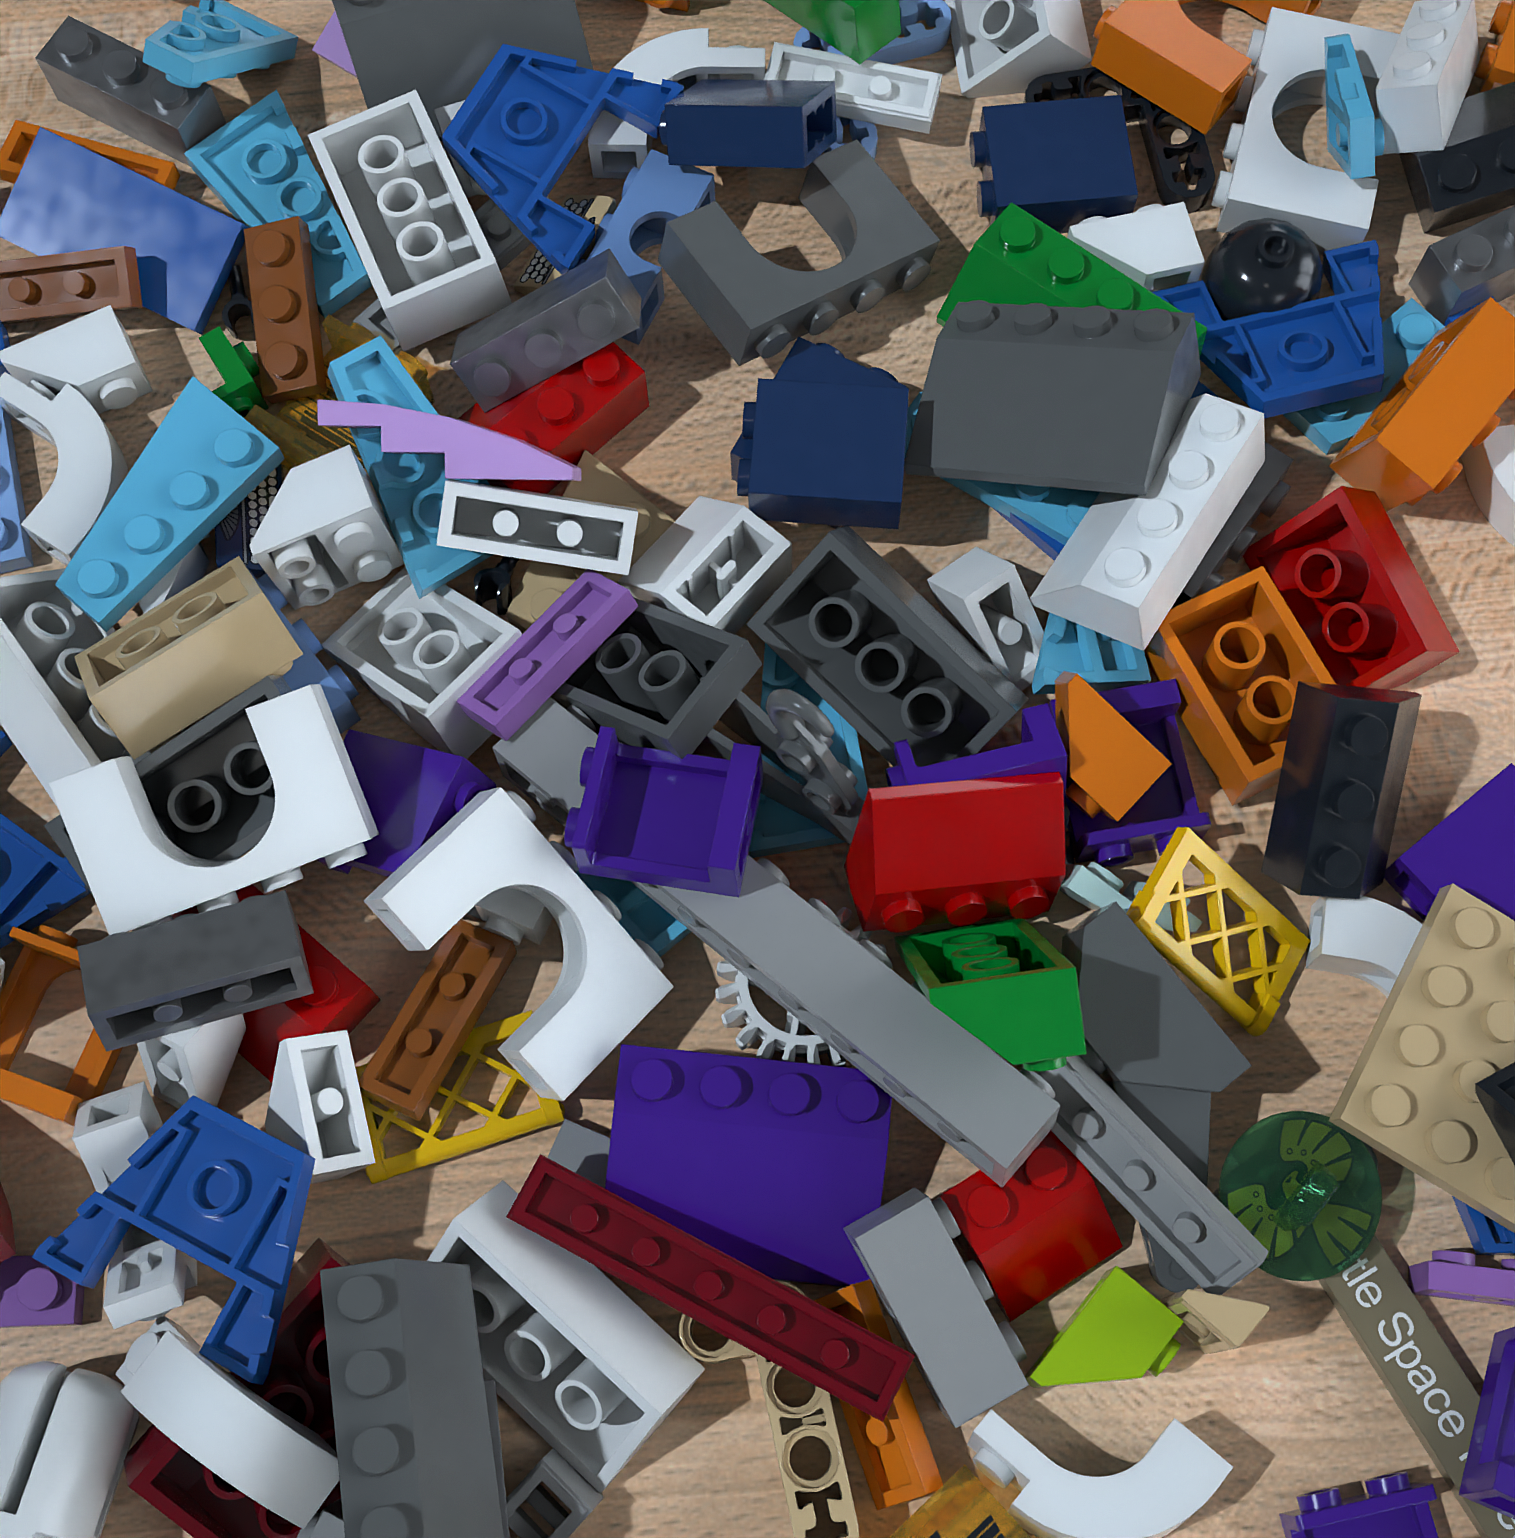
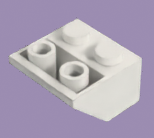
[249,445,404,610]
[618,496,792,635]

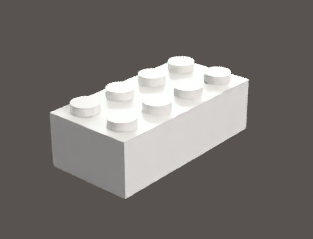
[308,89,512,352]

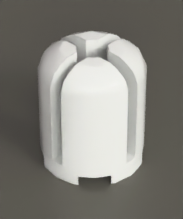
[0,1361,140,1538]

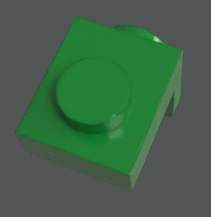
[199,326,269,423]

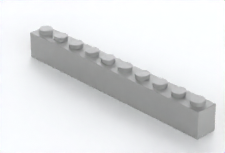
[492,697,1060,1187]

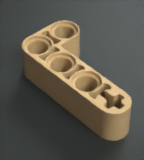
[679,1281,859,1538]

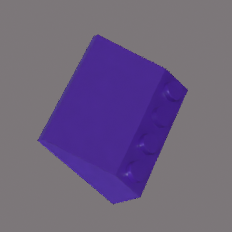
[605,1044,892,1288]

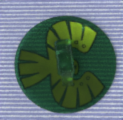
[1218,1111,1382,1281]

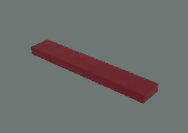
[506,1154,915,1422]

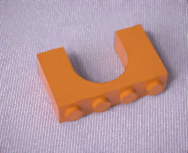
[1091,0,1323,135]

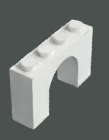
[1211,7,1400,255]
[48,684,379,935]
[363,787,674,1101]

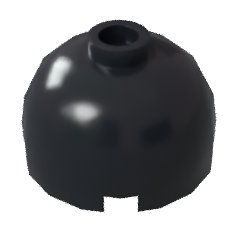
[1201,218,1324,321]

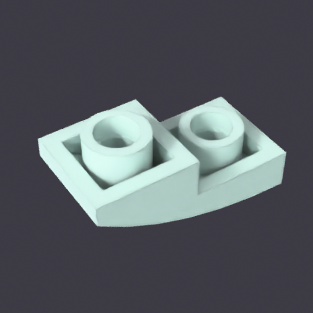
[1059,862,1203,933]

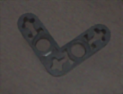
[1023,67,1215,214]

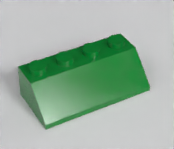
[937,202,1207,359]
[894,919,1087,1071]

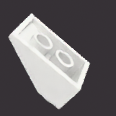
[321,566,522,759]

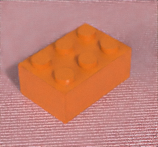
[1329,297,1515,512]
[1144,566,1336,806]

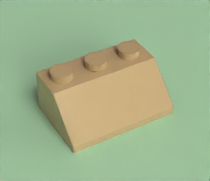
[74,556,303,760]

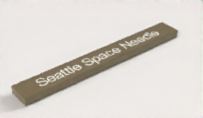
[1237,1128,1515,1538]

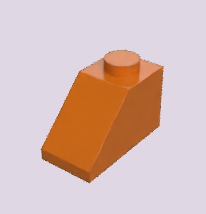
[1055,671,1172,822]

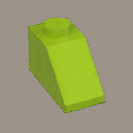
[1025,1266,1184,1388]

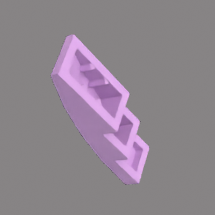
[317,399,581,481]

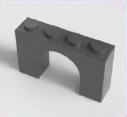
[658,139,940,366]

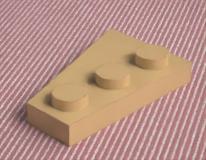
[506,450,675,634]

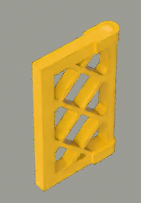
[1126,827,1311,1037]
[355,1010,565,1184]

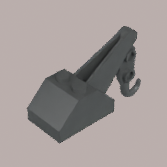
[550,597,864,845]
[1061,901,1379,1293]

